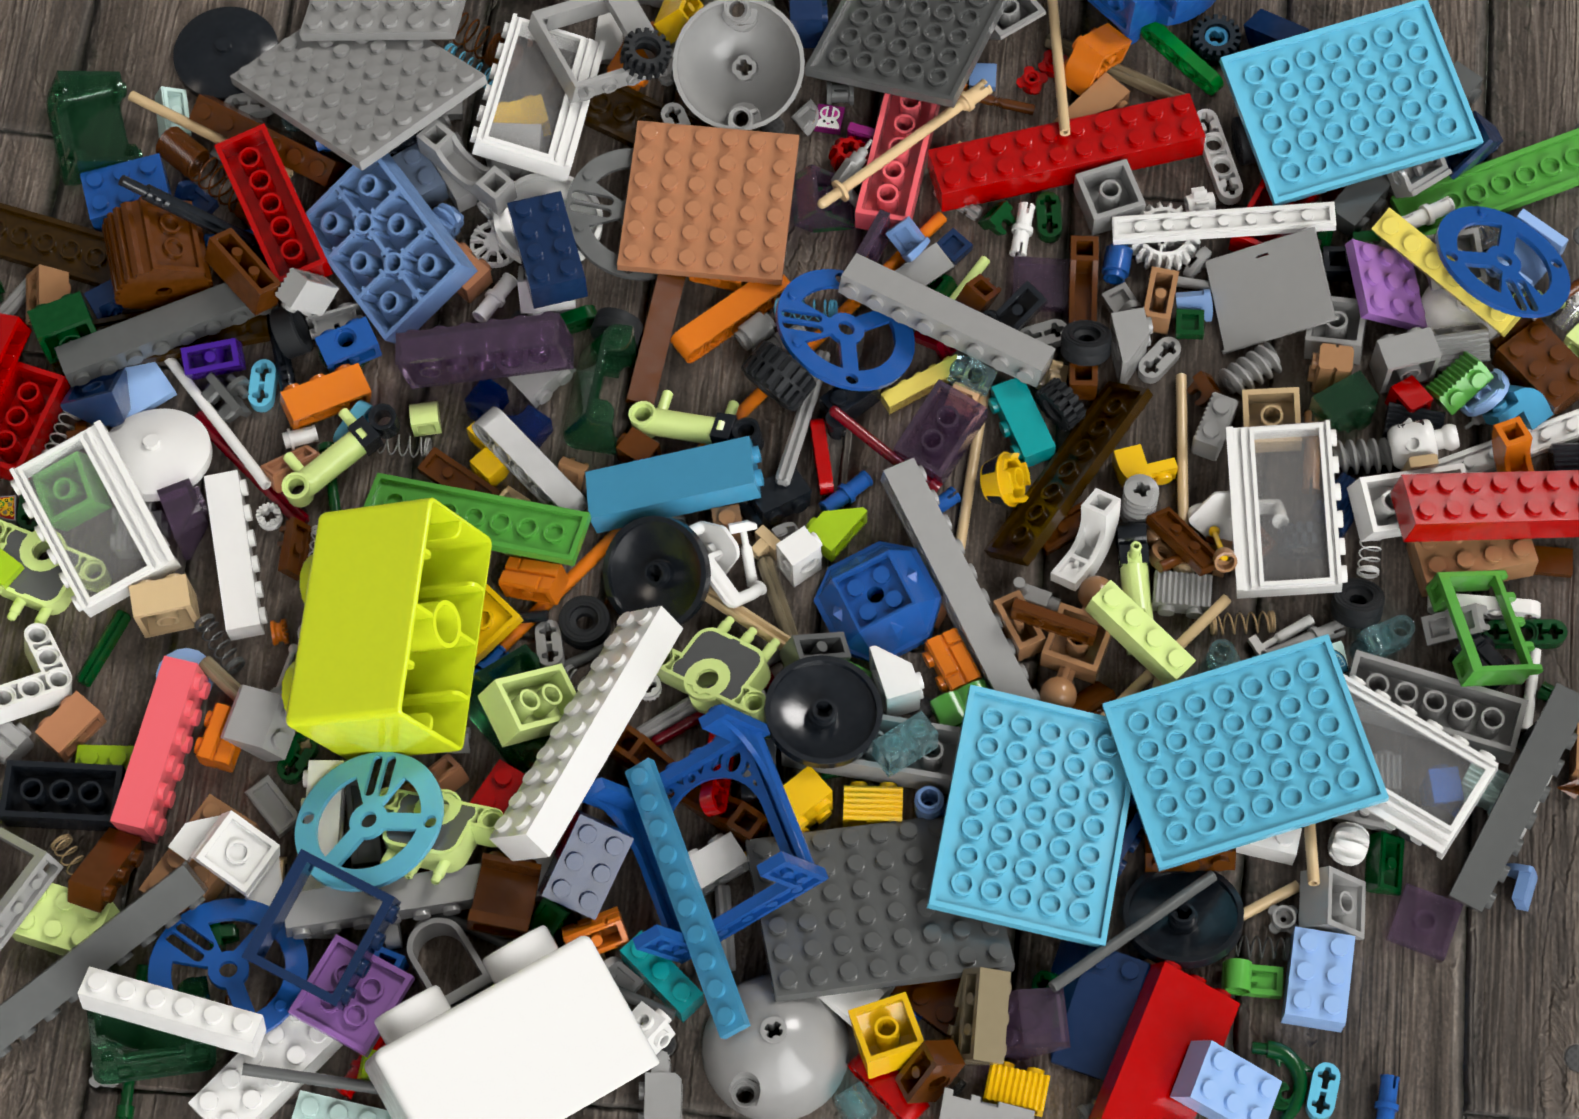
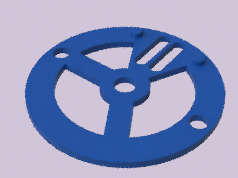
[1435,206,1571,318]
[776,269,915,391]
[148,898,309,1034]

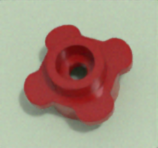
[1038,50,1068,78]
[1016,66,1048,95]

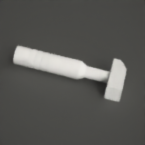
[728,520,758,587]
[1247,614,1315,656]

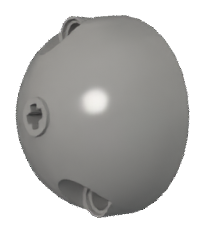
[672,0,805,131]
[702,974,850,1119]

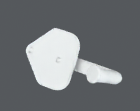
[1187,491,1289,541]
[689,521,767,608]

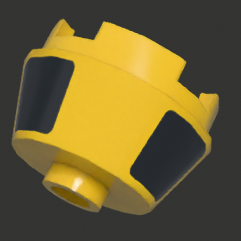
[980,452,1031,507]

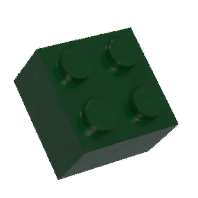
[27,291,97,364]

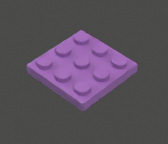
[1345,239,1427,330]
[288,934,415,1057]

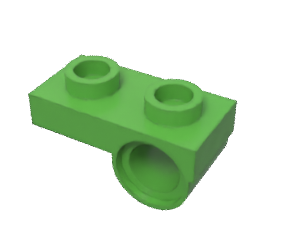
[1221,958,1284,1000]

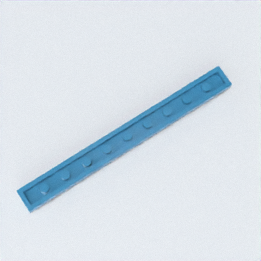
[625,758,751,1039]

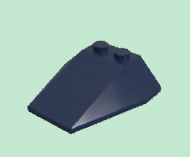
[1051,941,1151,1082]

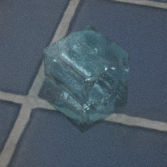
[947,355,997,397]
[835,1081,877,1119]

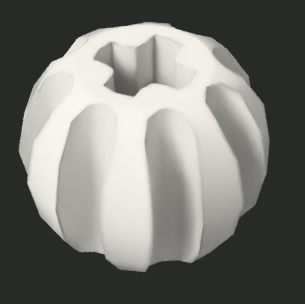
[1328,821,1370,866]

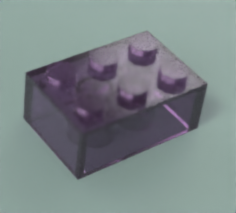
[893,379,988,486]

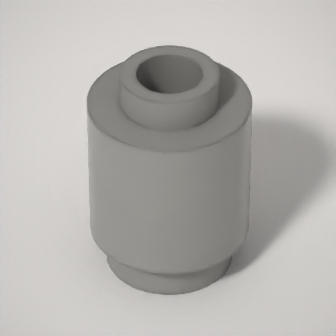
[734,312,776,351]

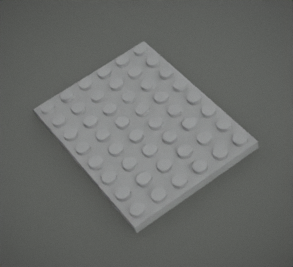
[230,29,488,171]

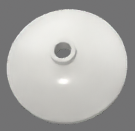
[1421,283,1498,342]

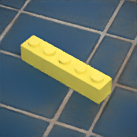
[881,354,965,415]

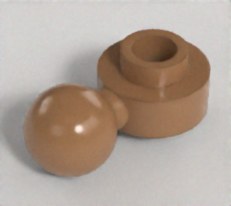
[1146,527,1177,571]

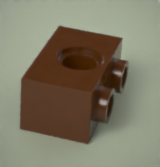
[895,1039,965,1104]

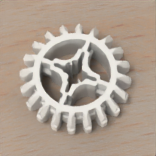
[1127,201,1201,271]

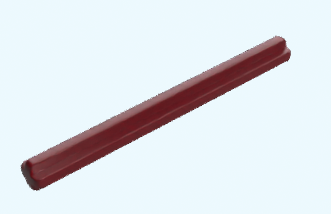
[194,410,310,524]

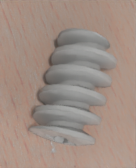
[1219,341,1282,397]
[1332,438,1392,476]
[1120,474,1159,526]

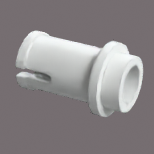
[282,424,319,450]

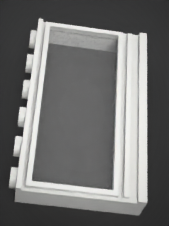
[470,13,607,182]
[9,420,181,618]
[1226,420,1348,599]
[1343,674,1499,860]

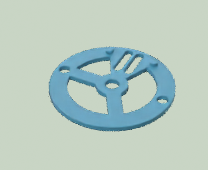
[295,752,444,892]

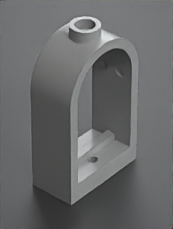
[407,917,494,1008]

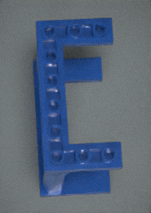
[582,704,829,964]

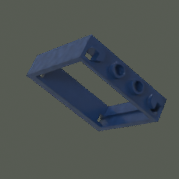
[242,849,401,1010]

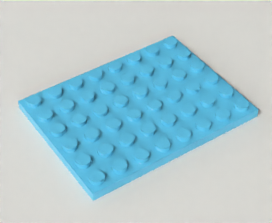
[1219,0,1484,206]
[1102,634,1389,872]
[927,685,1131,948]

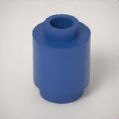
[1102,243,1133,285]

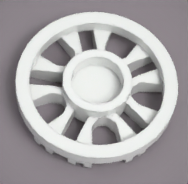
[470,220,514,268]

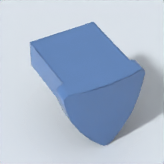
[885,216,930,262]
[1176,289,1213,322]
[1506,863,1538,912]

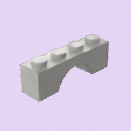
[416,119,517,216]

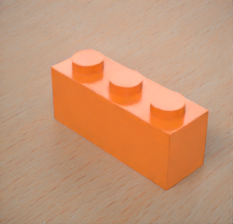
[280,363,372,430]

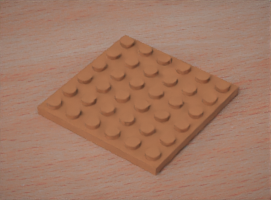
[617,121,800,285]

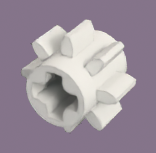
[1184,186,1216,212]

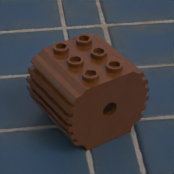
[102,197,213,310]

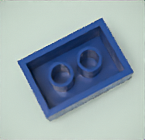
[80,153,172,232]

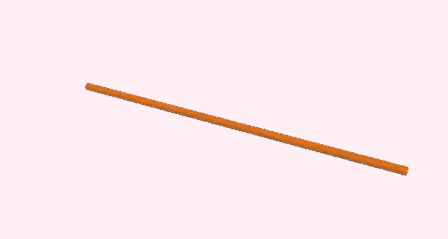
[499,211,947,653]

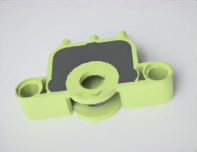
[0,519,112,625]
[656,616,780,723]
[380,787,503,885]

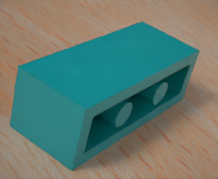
[988,378,1056,467]
[619,930,705,1023]

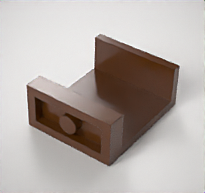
[467,851,542,939]

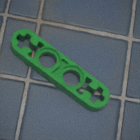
[1141,22,1224,96]

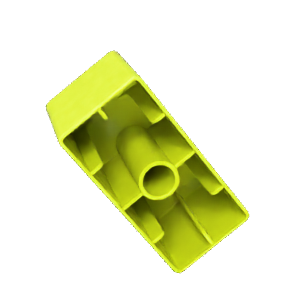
[281,498,492,760]

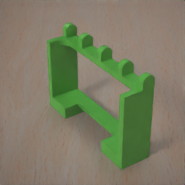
[1426,570,1544,687]

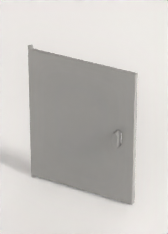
[1205,227,1339,354]

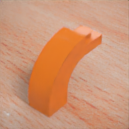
[1492,416,1534,472]

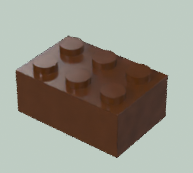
[1491,318,1579,420]

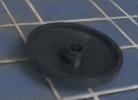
[173,7,279,101]
[603,516,711,625]
[764,655,883,769]
[1123,871,1244,969]

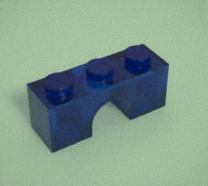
[464,375,554,449]

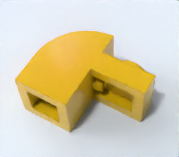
[467,421,510,487]
[1112,444,1178,487]

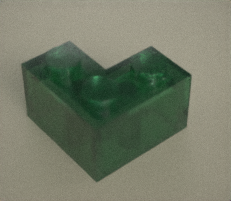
[1309,370,1379,433]

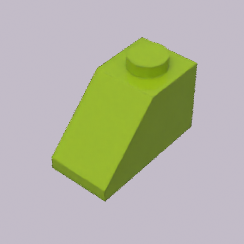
[805,507,867,562]

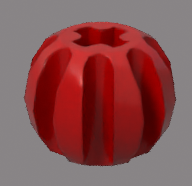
[828,136,869,172]

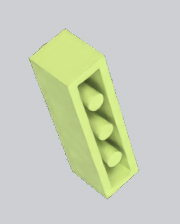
[1085,580,1196,685]

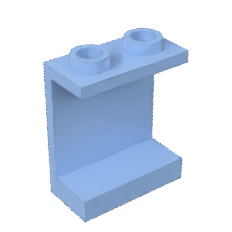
[1485,208,1569,297]

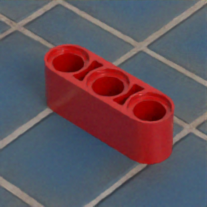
[847,1053,930,1119]

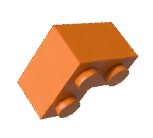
[1064,23,1132,96]

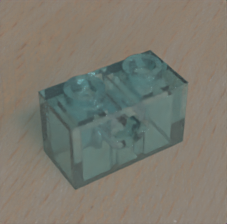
[872,711,939,778]

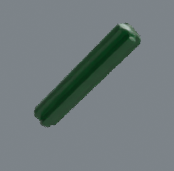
[76,609,131,687]

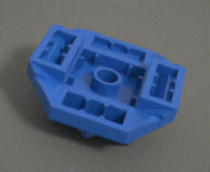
[814,541,942,662]

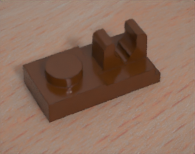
[277,517,312,581]

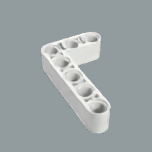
[0,623,72,725]

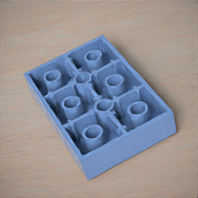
[306,153,478,344]

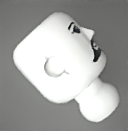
[1387,418,1460,470]

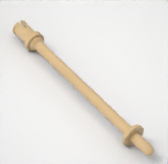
[817,79,993,209]

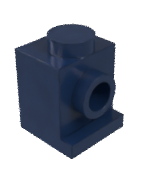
[84,280,127,319]

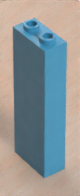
[585,436,764,533]

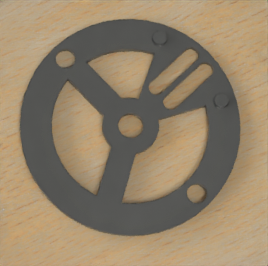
[565,148,657,281]

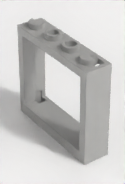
[528,0,671,103]
[0,827,63,951]

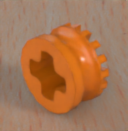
[270,619,289,646]

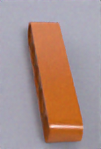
[670,274,790,363]

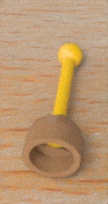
[1209,526,1237,573]

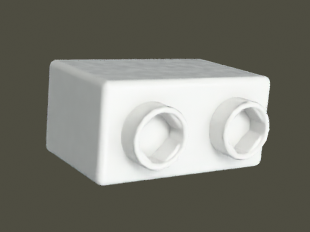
[365,925,659,1119]

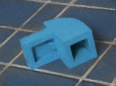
[1482,385,1554,430]

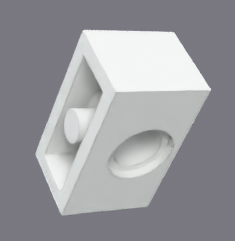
[776,526,823,587]

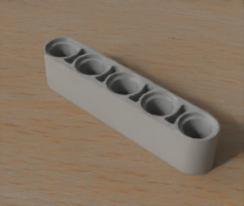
[472,406,588,511]

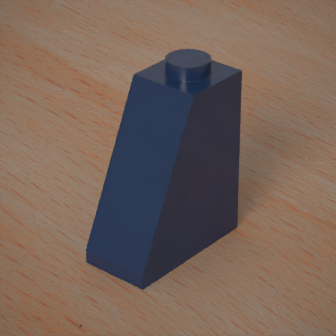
[1243,9,1309,48]

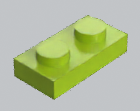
[75,745,134,770]

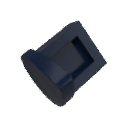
[174,180,219,214]

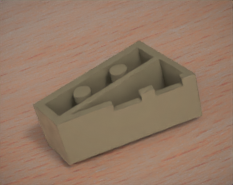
[947,967,1012,1066]

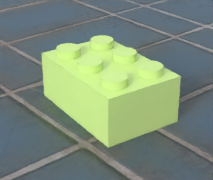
[478,663,576,747]
[12,883,120,955]

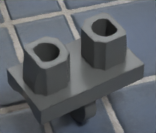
[201,372,252,424]

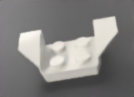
[168,810,282,906]

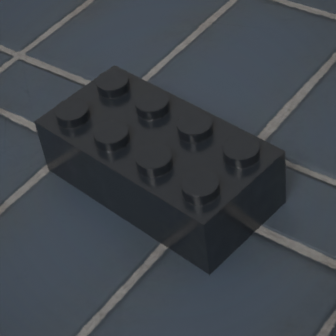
[0,760,126,831]

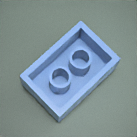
[1281,926,1355,1033]
[1170,1040,1282,1119]

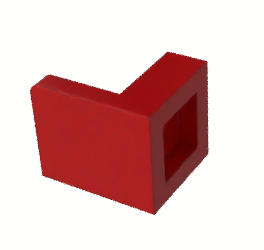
[1385,375,1434,413]

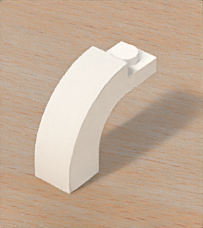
[1051,488,1121,591]

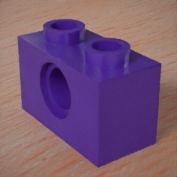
[180,338,246,380]

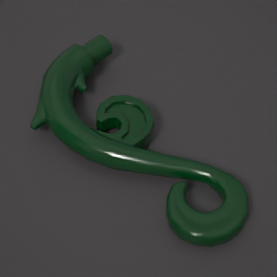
[1251,1040,1314,1119]

